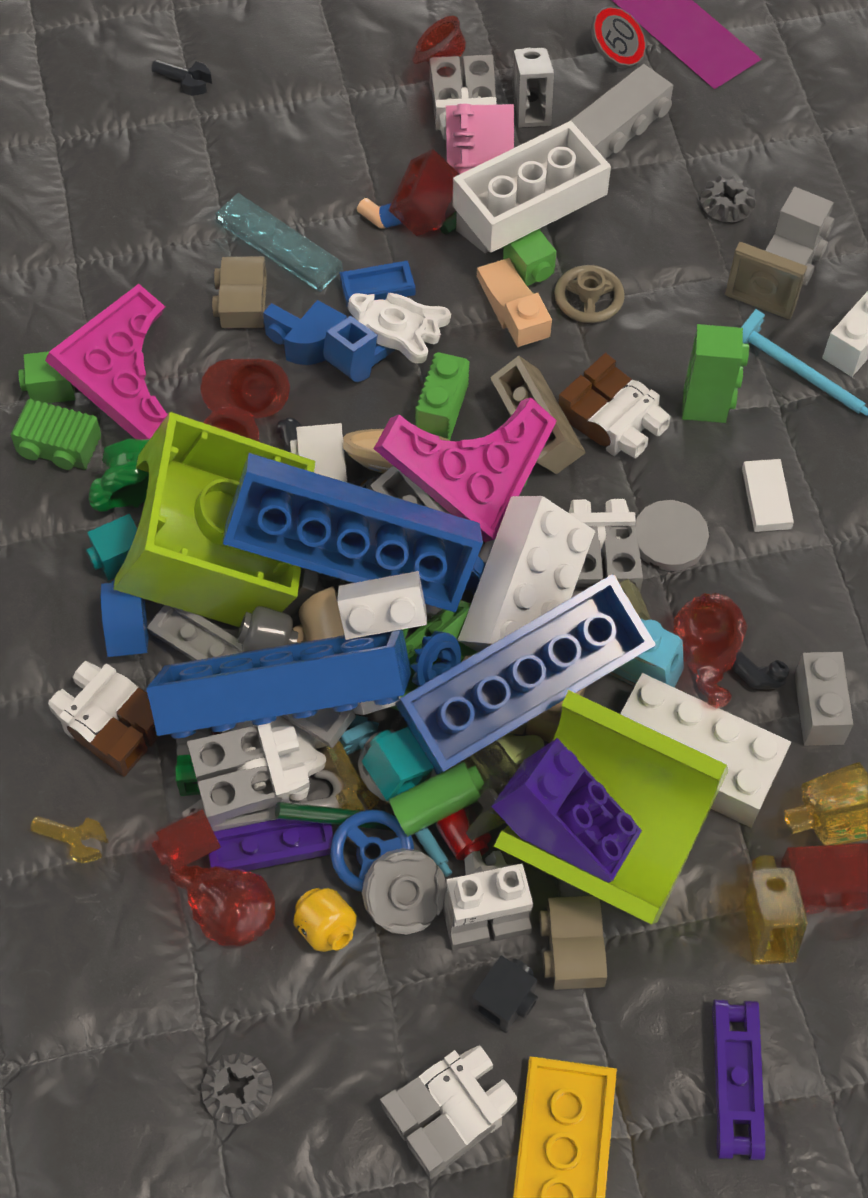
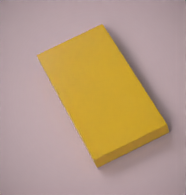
[513,1056,617,1198]

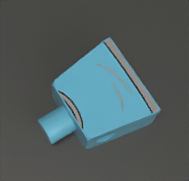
[608,618,684,687]

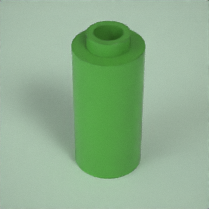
[389,761,486,837]

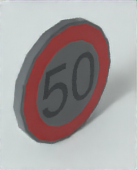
[590,6,647,68]

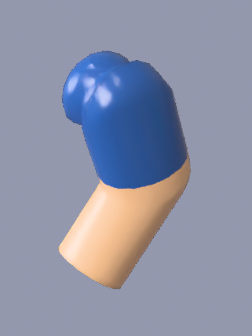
[357,198,410,229]

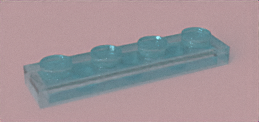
[215,193,343,292]

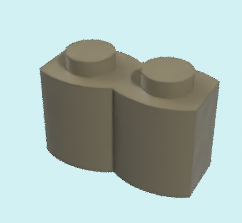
[212,256,267,328]
[539,896,607,990]

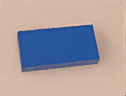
[339,260,415,307]

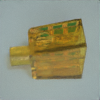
[784,762,868,846]
[744,855,808,965]

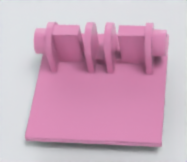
[446,104,514,175]

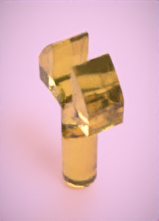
[326,741,379,811]
[30,816,109,864]

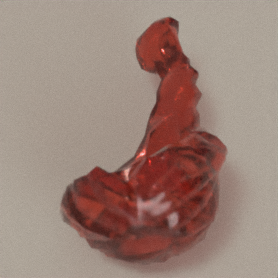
[673,593,747,709]
[159,843,276,946]

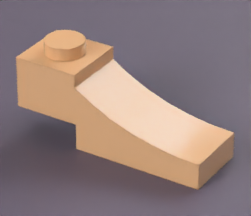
[477,258,552,347]

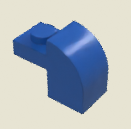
[263,300,347,365]
[323,316,395,382]
[101,580,149,657]

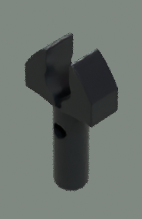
[151,60,212,96]

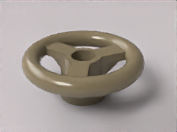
[554,265,625,323]

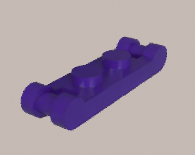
[712,999,766,1160]

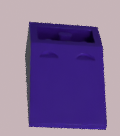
[491,738,642,883]

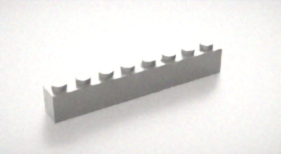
[456,64,673,254]

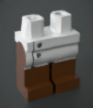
[558,352,671,459]
[48,661,160,777]

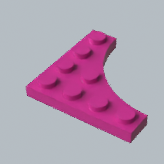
[45,284,168,440]
[373,397,557,543]

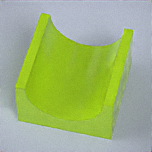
[113,412,316,627]
[494,690,728,925]

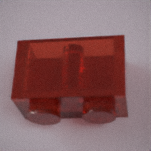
[389,149,460,236]
[780,843,868,914]

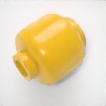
[294,888,357,952]

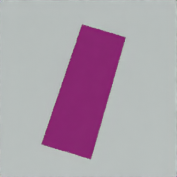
[612,0,762,89]

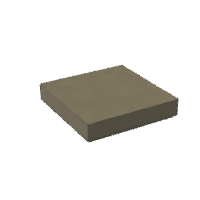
[725,242,808,319]

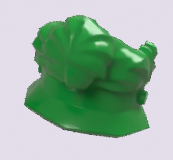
[88,439,150,512]

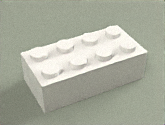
[452,121,611,253]
[458,496,595,652]
[621,673,791,828]

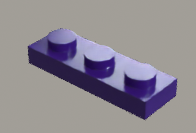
[205,819,334,877]

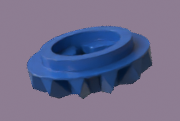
[410,631,461,687]

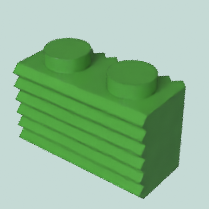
[415,352,470,440]
[11,398,101,470]

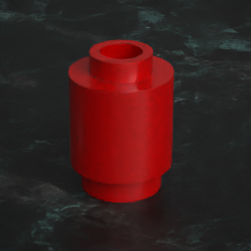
[436,805,492,860]

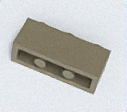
[490,356,586,474]

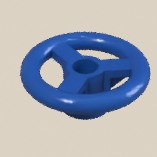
[331,810,414,892]

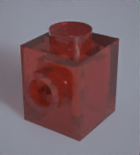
[151,808,221,871]

